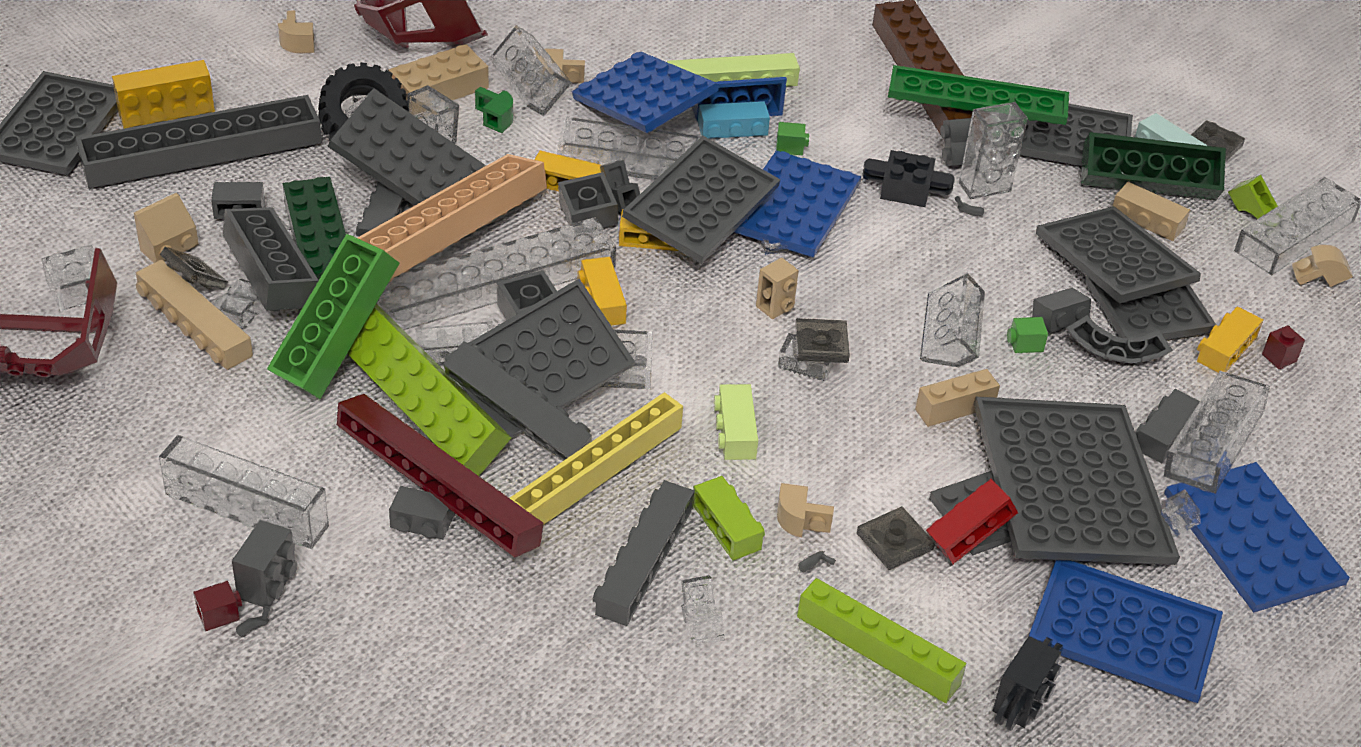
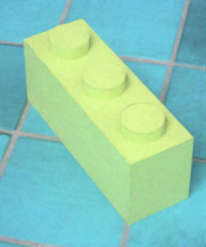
[714,384,758,460]

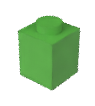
[776,122,809,156]
[1007,317,1048,353]

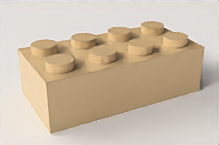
[388,44,489,114]

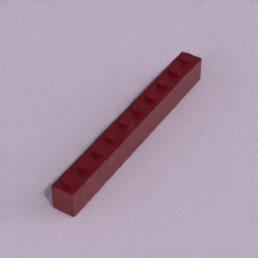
[336,394,544,558]

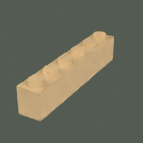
[136,259,253,370]

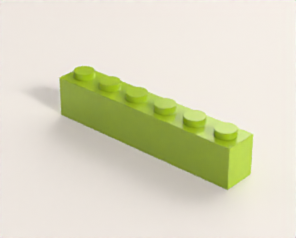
[797,578,967,704]

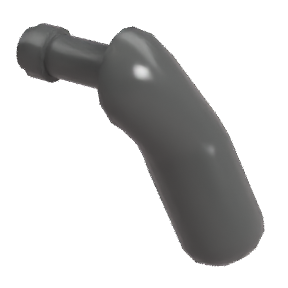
[955,196,984,216]
[798,551,836,572]
[236,604,271,636]

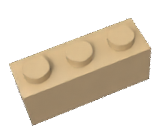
[1112,182,1190,241]
[915,369,1000,427]

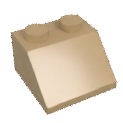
[134,193,199,263]

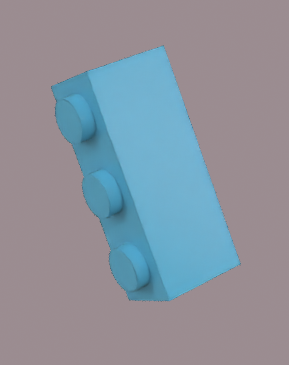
[698,101,770,139]

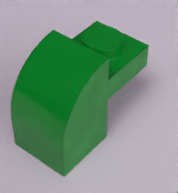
[475,87,513,133]

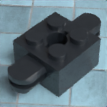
[862,150,955,208]
[992,636,1063,731]

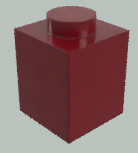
[1262,325,1305,369]
[193,581,242,632]

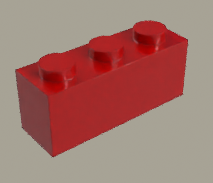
[926,479,1018,564]

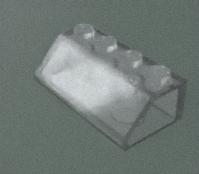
[920,273,985,367]

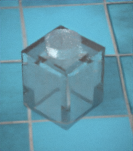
[1161,489,1200,537]

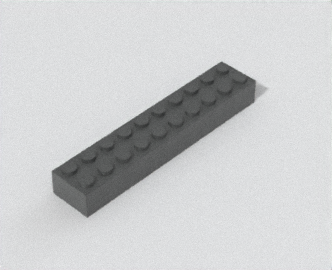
[75,95,322,188]

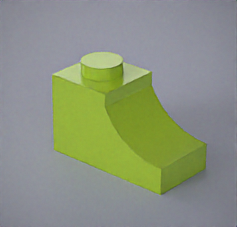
[1228,175,1283,226]

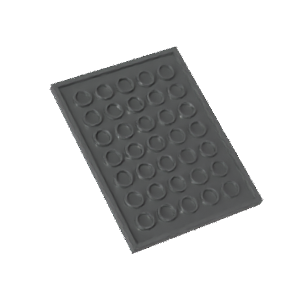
[974,396,1180,565]

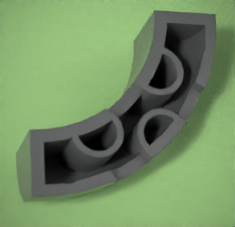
[1066,315,1173,363]

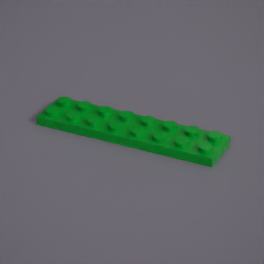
[888,65,1069,125]

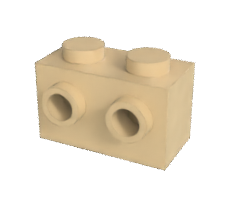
[756,258,799,319]

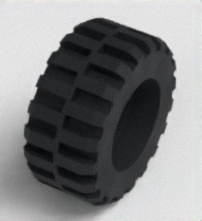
[318,62,408,141]

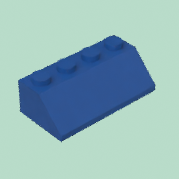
[692,77,787,122]

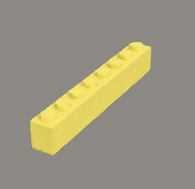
[510,392,683,524]

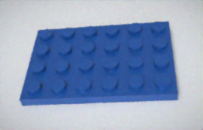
[571,52,719,133]
[734,150,861,257]
[1164,462,1350,613]
[1029,560,1223,703]

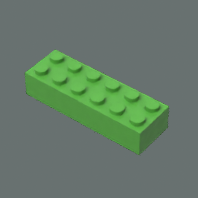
[267,234,400,399]

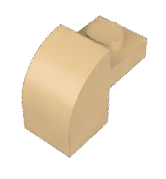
[278,11,314,53]
[541,48,585,88]
[1292,245,1353,287]
[777,483,834,537]

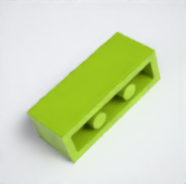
[693,476,765,561]

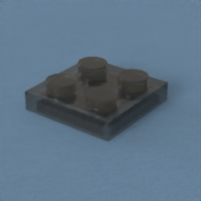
[1191,120,1245,163]
[160,246,228,290]
[795,318,850,363]
[856,506,935,570]

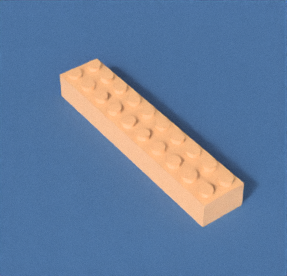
[358,154,547,282]

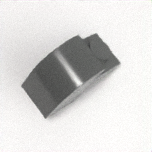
[600,160,640,213]

